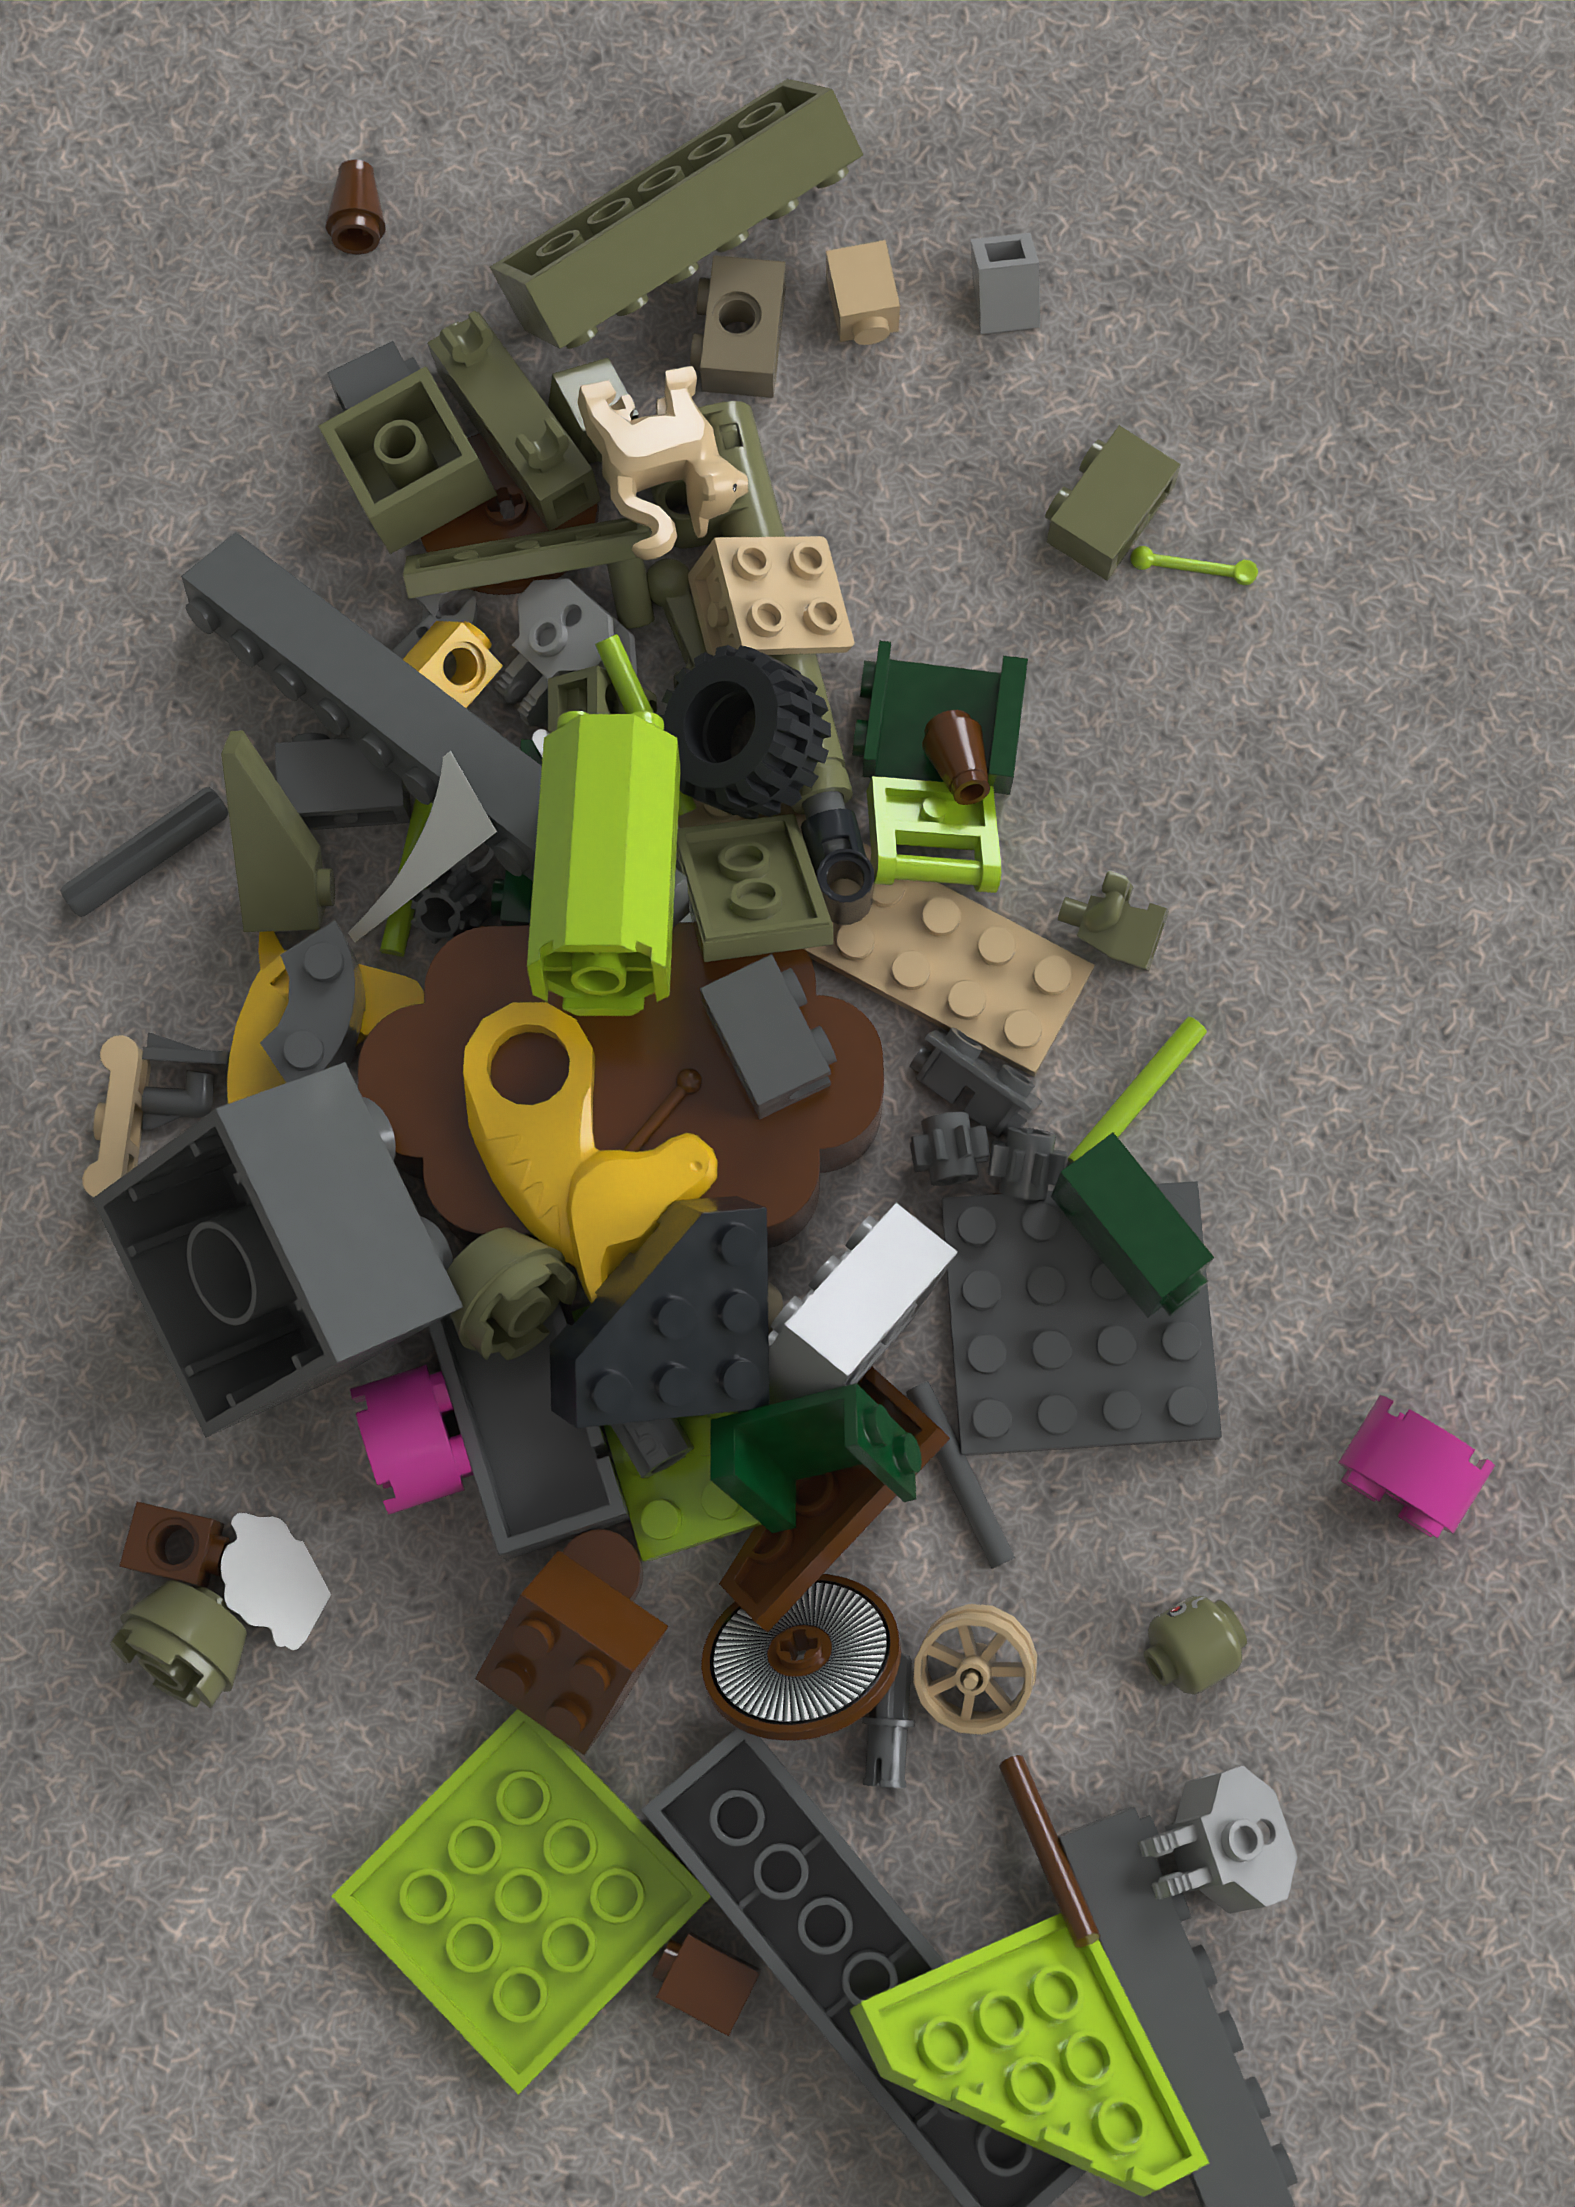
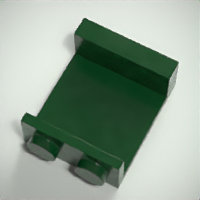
[852,640,1028,795]
[710,1383,922,1533]

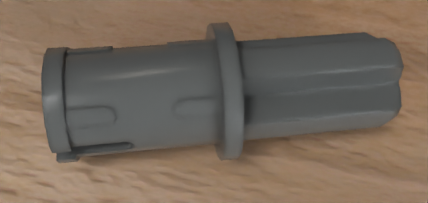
[862,1653,915,1788]

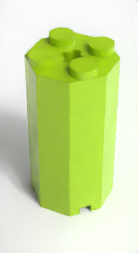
[527,711,680,1016]

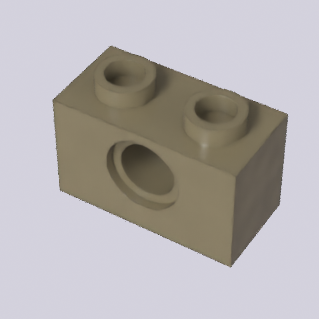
[690,255,786,398]

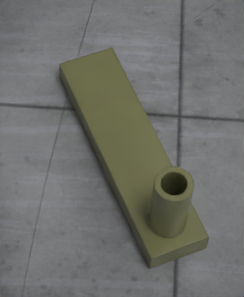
[403,518,655,629]

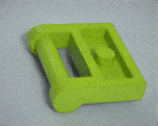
[866,776,1001,893]

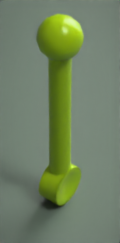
[1130,546,1258,585]

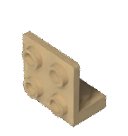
[687,536,854,656]

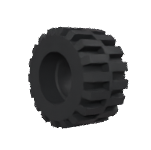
[659,645,831,819]

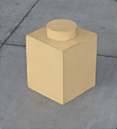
[826,240,900,345]

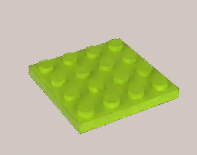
[331,1709,711,2095]

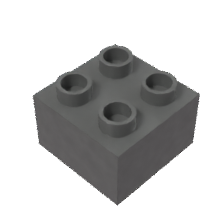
[92,1062,463,1438]

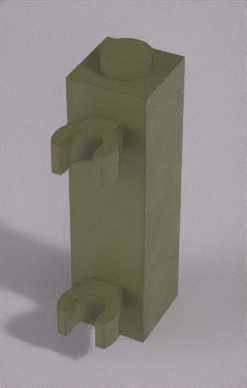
[427,311,601,531]

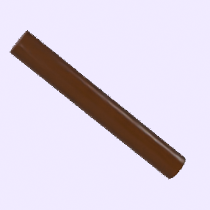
[999,1755,1100,1948]

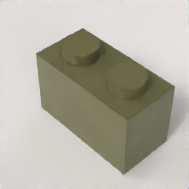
[1045,425,1181,581]

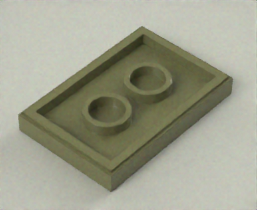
[676,814,833,962]

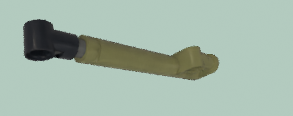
[650,401,874,925]

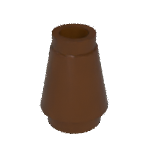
[325,159,386,255]
[922,710,990,805]

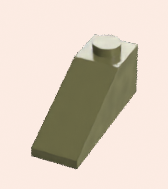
[221,730,335,932]

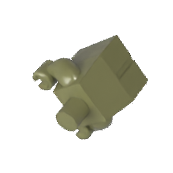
[1058,871,1169,972]

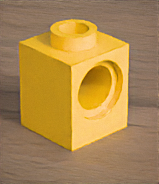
[403,621,503,708]

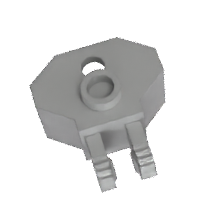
[494,579,637,727]
[1138,1766,1297,1914]

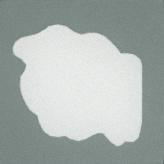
[221,1513,331,1650]

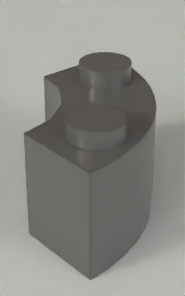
[260,920,366,1083]

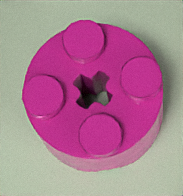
[350,1365,474,1515]
[1338,1395,1495,1538]

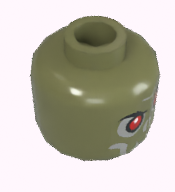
[1144,1595,1247,1695]

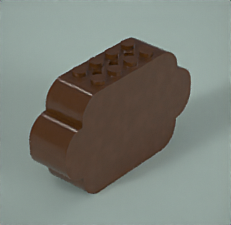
[358,922,884,1249]

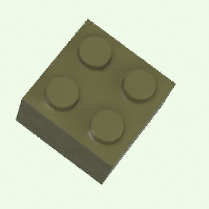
[318,366,497,554]

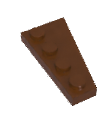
[719,1367,950,1633]

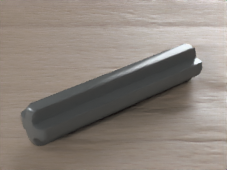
[60,787,229,917]

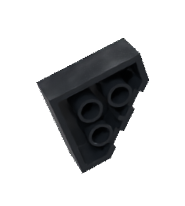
[550,1196,770,1428]

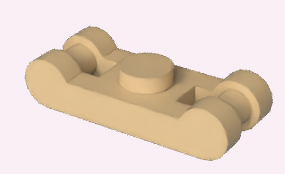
[82,1035,151,1198]

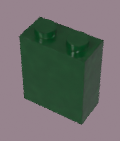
[1051,1132,1215,1318]

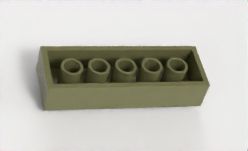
[490,78,864,349]

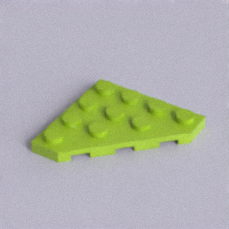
[850,1913,1209,2197]

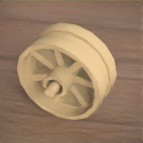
[913,1604,1037,1735]

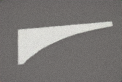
[348,751,497,942]

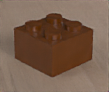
[475,1550,669,1755]

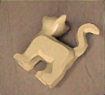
[577,366,748,560]

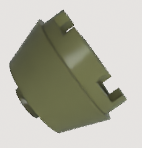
[446,1228,577,1361]
[110,1581,247,1708]

